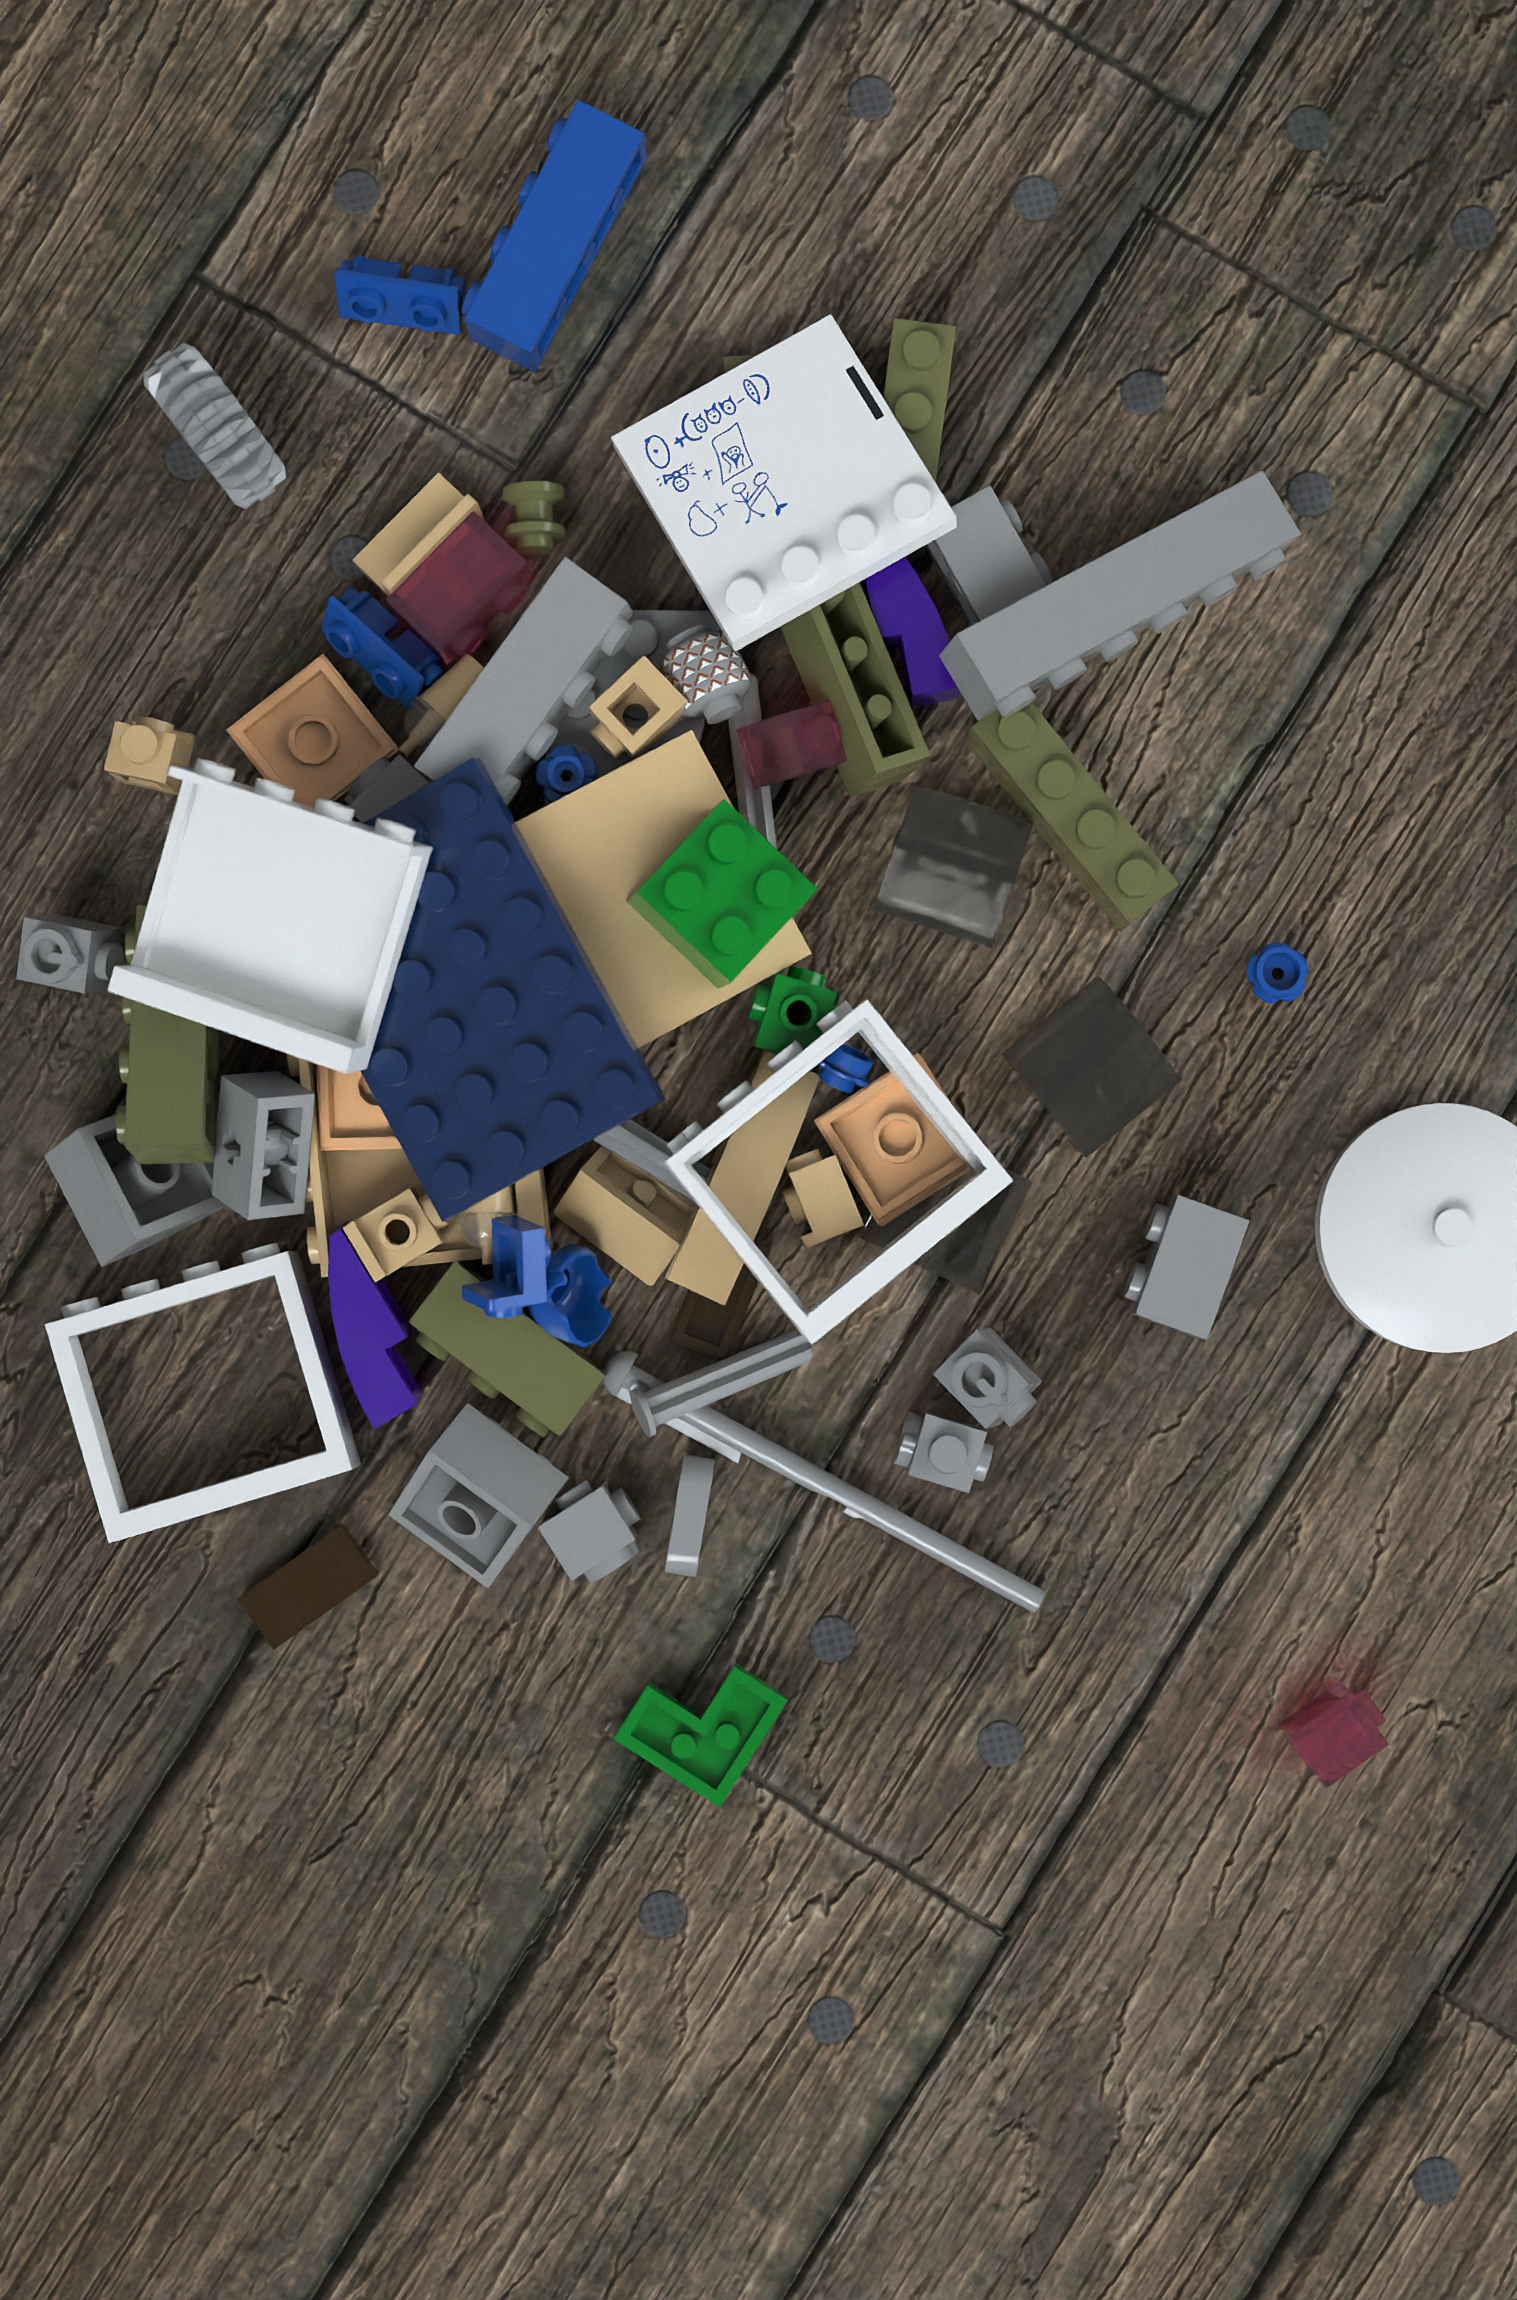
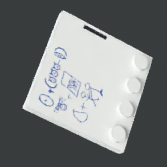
[611,314,957,652]

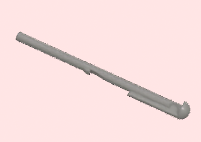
[603,1351,1045,1613]

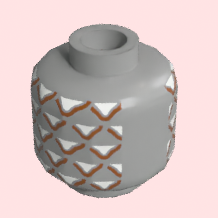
[659,625,752,724]

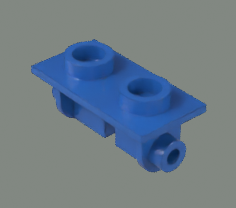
[334,255,467,335]
[321,587,445,712]

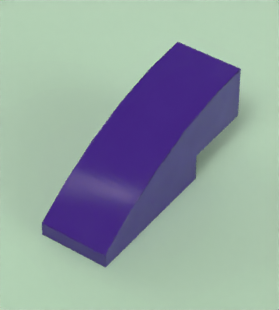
[861,557,960,708]
[328,1221,423,1429]

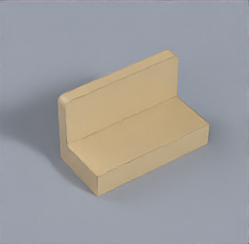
[352,472,485,608]
[554,1145,695,1286]

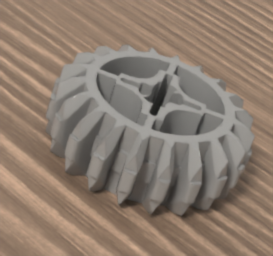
[143,343,286,509]

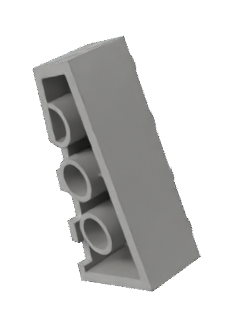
[414,557,633,806]

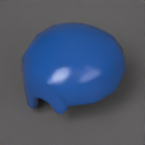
[528,1244,612,1348]

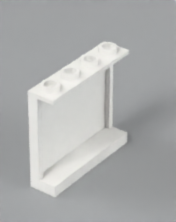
[108,758,433,1074]

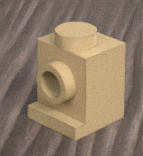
[588,655,688,760]
[104,716,195,795]
[782,1149,864,1249]
[342,1187,449,1282]

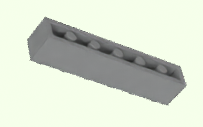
[939,470,1301,721]

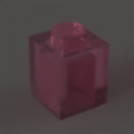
[736,700,847,790]
[1278,1682,1389,1788]

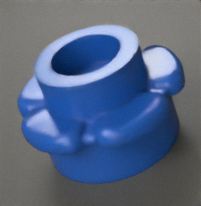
[536,745,598,803]
[1246,942,1308,1003]
[817,1043,874,1093]

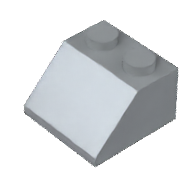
[44,1115,227,1267]
[388,1403,569,1588]

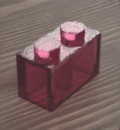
[386,511,532,665]

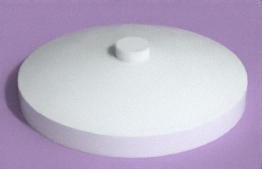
[1315,1103,1517,1353]

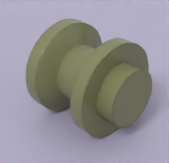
[502,481,566,556]

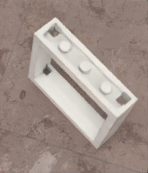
[664,1000,1013,1344]
[45,1243,361,1543]

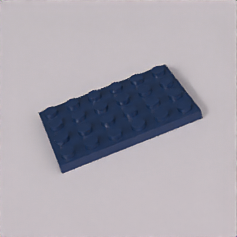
[361,757,665,1222]

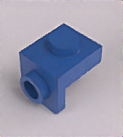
[462,1215,551,1318]

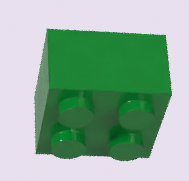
[626,799,817,989]

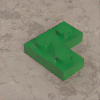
[613,1663,788,1807]

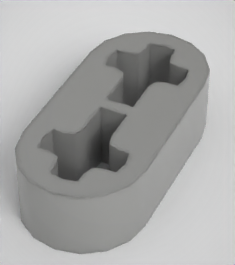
[665,1454,715,1578]

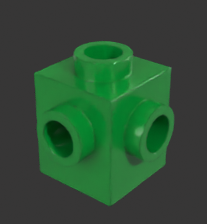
[748,965,838,1054]

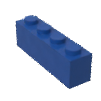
[462,100,647,373]

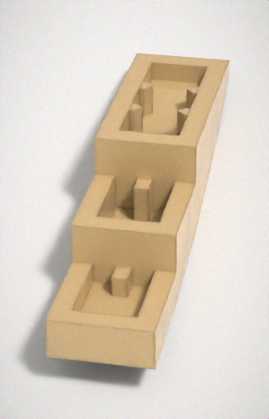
[665,1049,820,1306]

